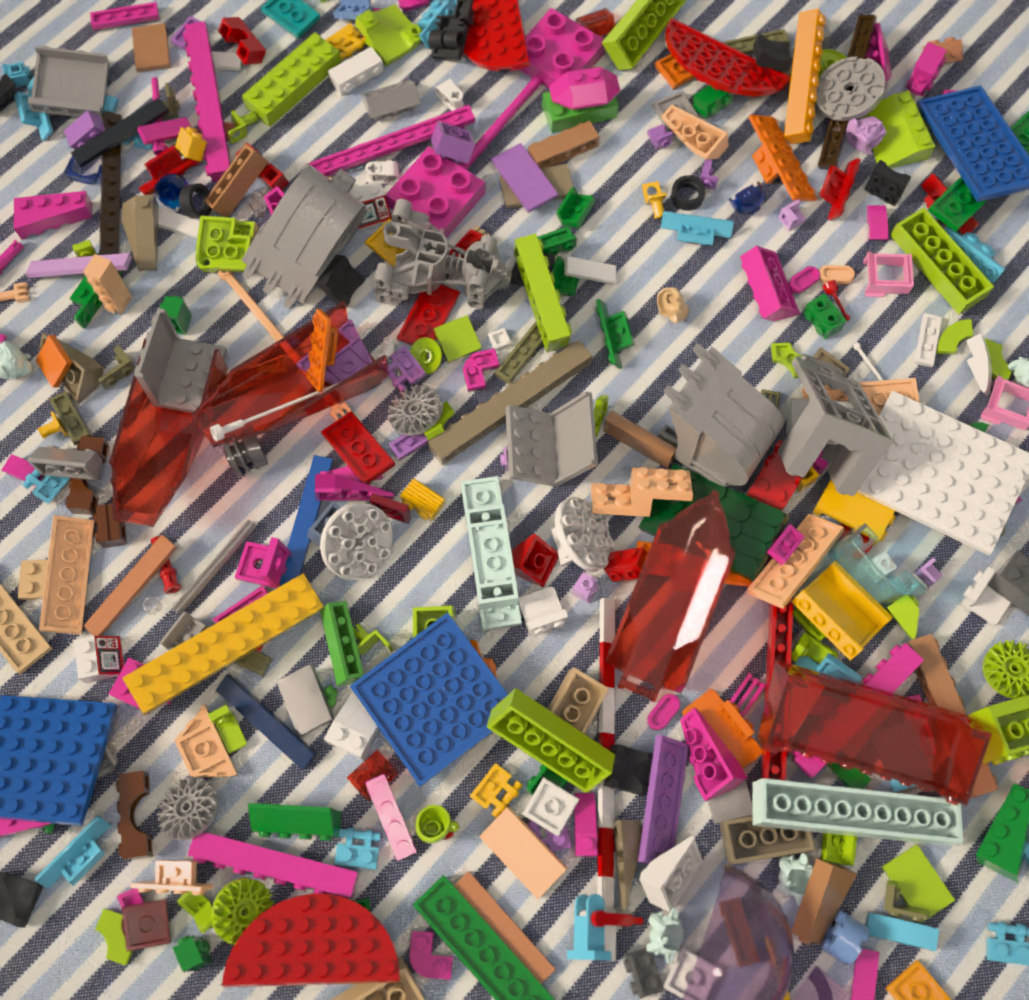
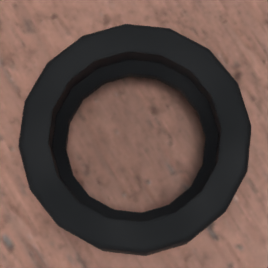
[671,175,705,211]
[179,183,212,219]

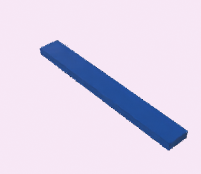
[279,455,333,586]

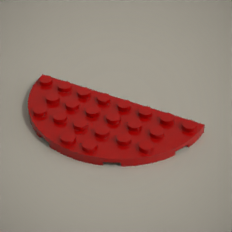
[463,0,531,71]
[665,18,791,97]
[222,894,400,988]

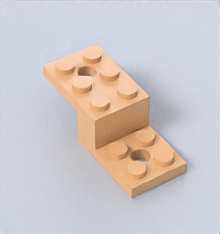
[591,467,693,517]

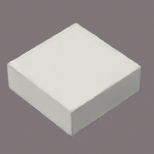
[488,328,512,351]

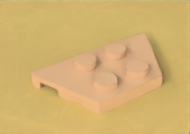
[175,705,238,778]

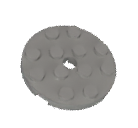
[816,57,886,121]

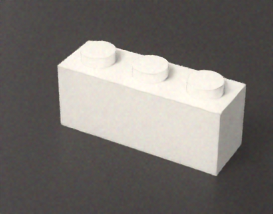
[328,47,384,96]

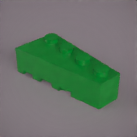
[976,783,1029,884]

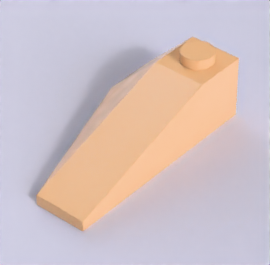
[661,105,729,160]

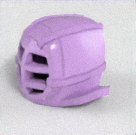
[846,116,887,156]

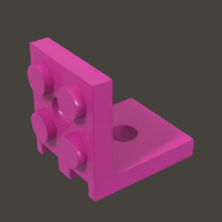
[234,537,292,589]

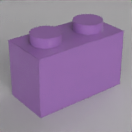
[64,110,106,149]

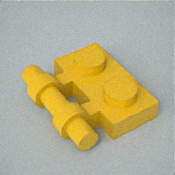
[326,23,366,61]
[470,763,523,818]

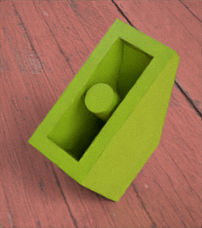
[887,593,920,640]

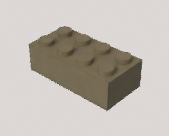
[719,816,815,866]

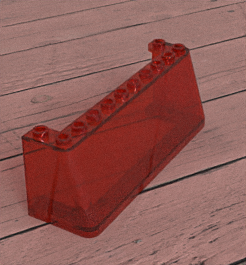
[758,660,992,805]

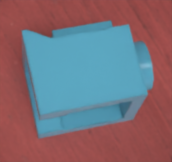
[2,61,32,87]

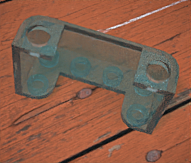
[828,523,920,607]

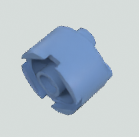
[821,910,869,965]

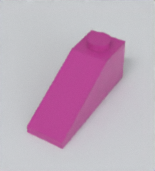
[574,793,597,857]

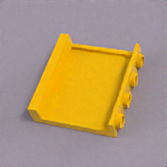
[812,479,896,546]
[791,561,893,661]

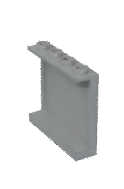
[28,46,109,120]

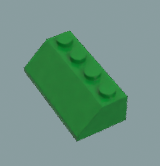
[248,803,342,841]

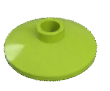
[410,338,442,375]

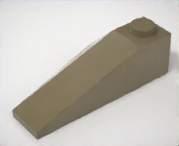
[122,195,159,271]
[39,333,104,402]
[614,820,643,911]

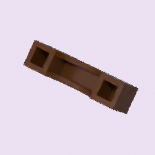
[65,436,109,515]
[116,771,153,861]

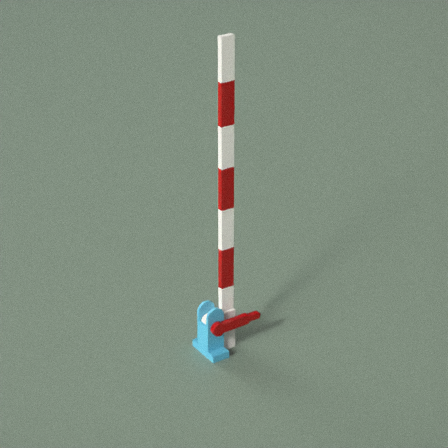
[567,598,643,961]

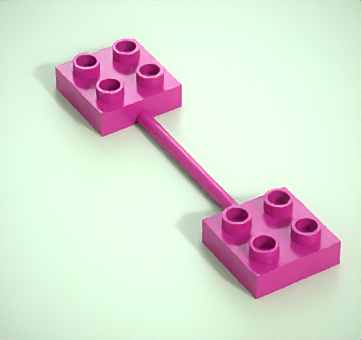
[385,8,605,239]

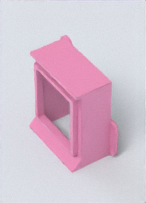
[863,251,914,297]
[981,375,1029,431]

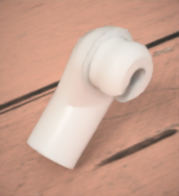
[376,337,396,363]

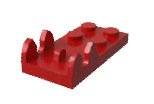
[746,439,803,511]

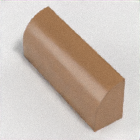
[603,411,677,469]

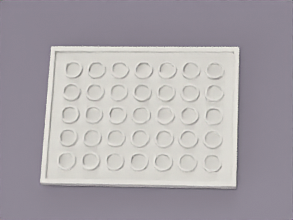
[857,391,1029,556]

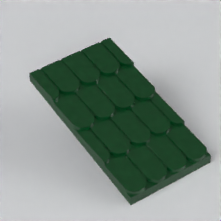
[638,464,789,582]

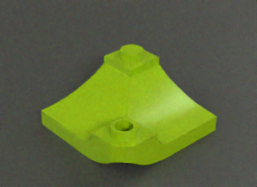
[355,4,422,66]
[195,216,259,273]

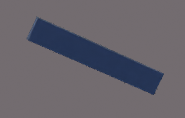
[215,674,317,770]

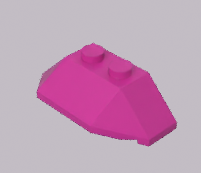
[866,22,892,81]
[549,67,620,110]

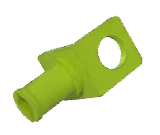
[228,110,258,144]
[353,624,394,656]

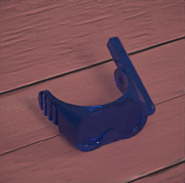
[63,156,101,185]

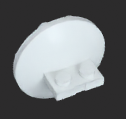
[551,497,614,572]
[320,502,393,580]

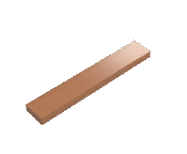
[84,535,178,636]
[453,871,556,984]

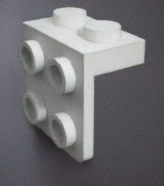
[961,567,1011,625]
[519,587,568,635]

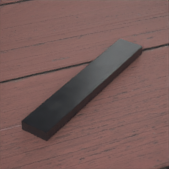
[70,97,169,168]

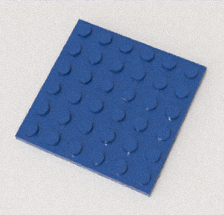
[350,612,508,787]
[0,695,118,826]

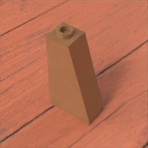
[791,858,857,945]

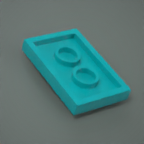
[261,0,321,39]

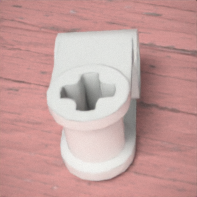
[435,79,464,111]
[365,161,399,185]

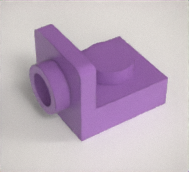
[647,124,673,150]
[700,159,718,190]

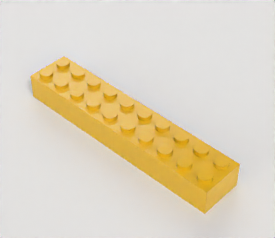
[122,573,324,716]

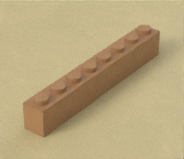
[906,634,998,799]

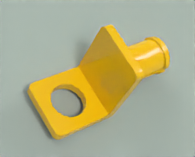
[642,181,667,219]
[38,412,69,439]

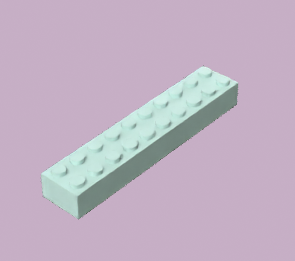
[753,778,963,846]

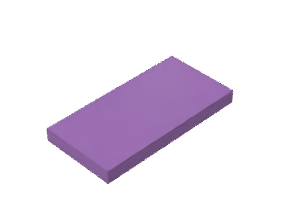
[491,143,558,213]

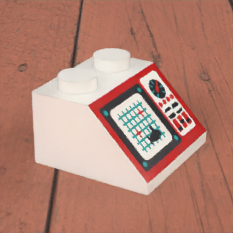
[350,180,392,231]
[74,636,124,683]

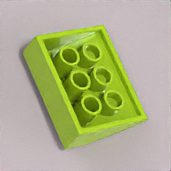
[858,90,935,168]

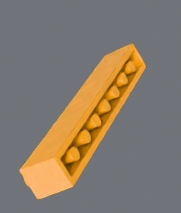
[784,8,826,144]

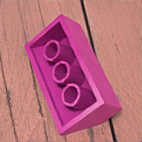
[740,245,800,322]

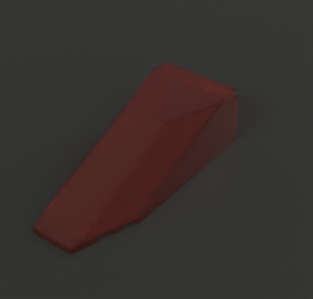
[191,301,388,447]
[109,338,228,527]

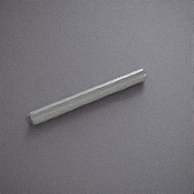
[172,520,256,614]

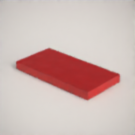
[397,284,461,346]
[321,411,395,485]

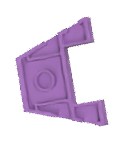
[296,319,375,392]

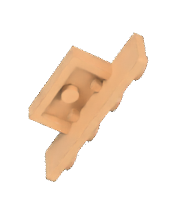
[130,859,213,895]

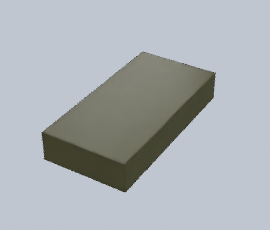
[234,651,273,677]

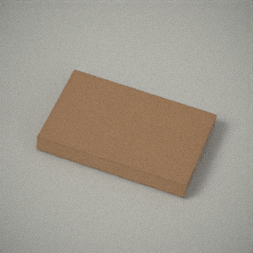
[132,23,171,72]

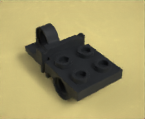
[428,0,474,60]

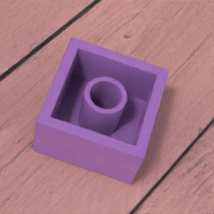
[431,121,475,163]

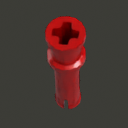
[151,536,182,594]

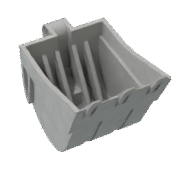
[242,163,369,309]
[664,344,784,487]

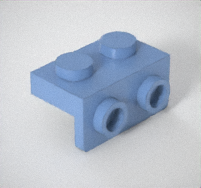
[333,0,373,21]

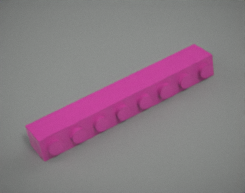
[791,643,924,778]
[188,832,360,899]

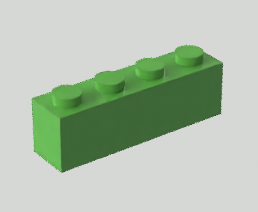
[320,601,364,687]

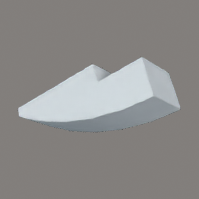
[966,334,992,396]

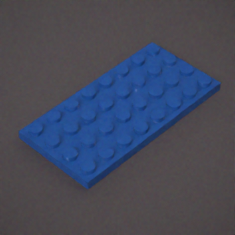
[916,85,1029,202]

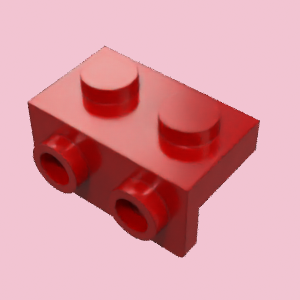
[603,547,647,582]

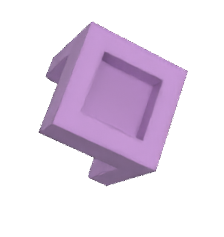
[779,199,806,231]
[915,557,943,588]

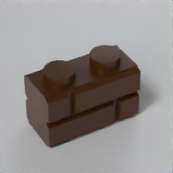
[93,502,127,548]

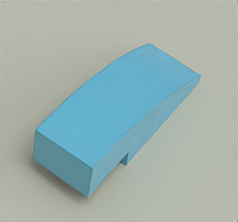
[866,913,939,951]

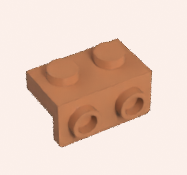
[923,37,963,64]

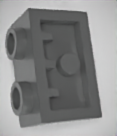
[623,948,664,999]

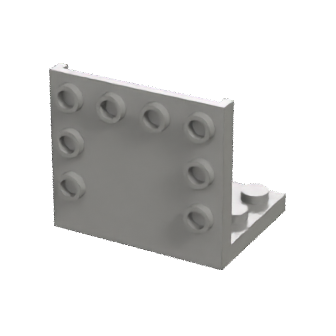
[134,308,227,416]
[505,391,598,487]

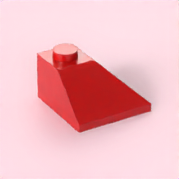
[511,534,559,587]

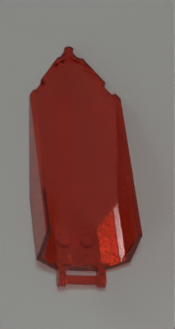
[605,491,735,703]

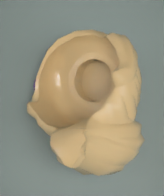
[657,287,689,323]

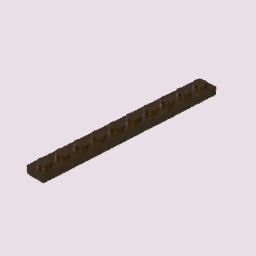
[818,15,877,169]
[99,111,122,255]

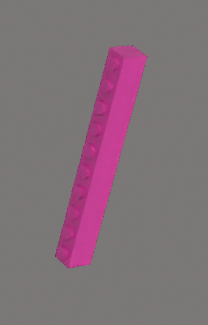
[183,21,231,182]

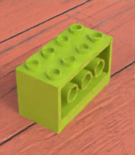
[964,695,1029,765]

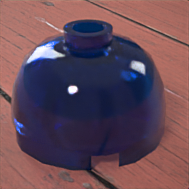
[154,173,189,210]
[728,181,765,215]

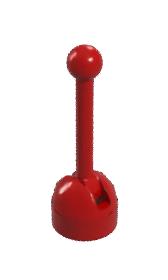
[822,280,850,321]

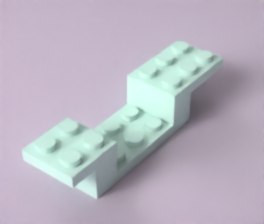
[460,476,522,631]

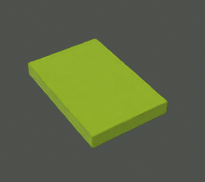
[881,844,955,923]

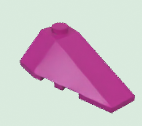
[315,471,393,501]
[680,708,747,801]

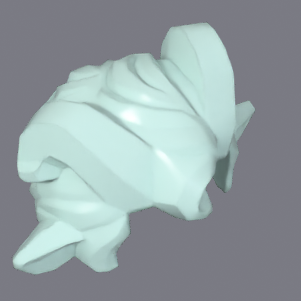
[0,341,32,379]
[1008,357,1029,388]
[777,853,814,906]
[646,908,685,964]

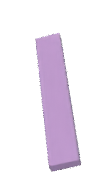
[25,253,132,278]

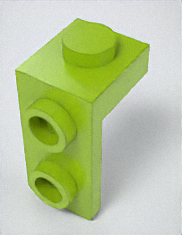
[177,891,213,933]

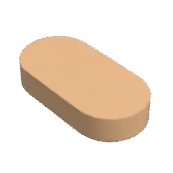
[819,265,855,285]

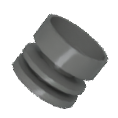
[222,428,268,477]

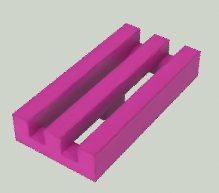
[730,673,766,717]

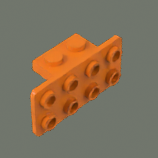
[307,309,338,392]
[682,689,763,769]

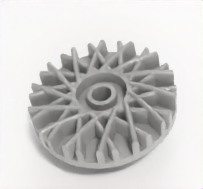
[387,385,443,436]
[157,776,218,840]

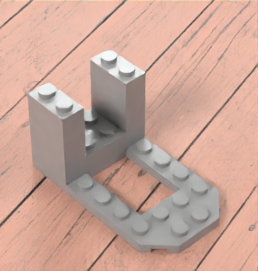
[778,355,893,497]

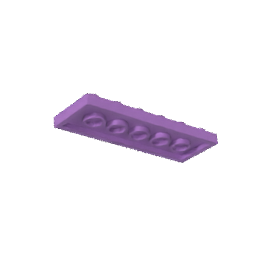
[638,735,689,864]

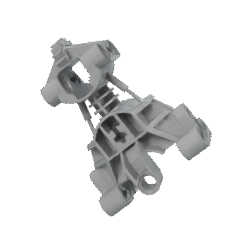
[373,199,512,309]

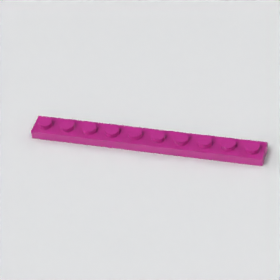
[308,105,476,177]

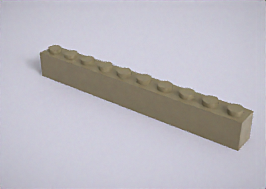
[428,340,592,465]

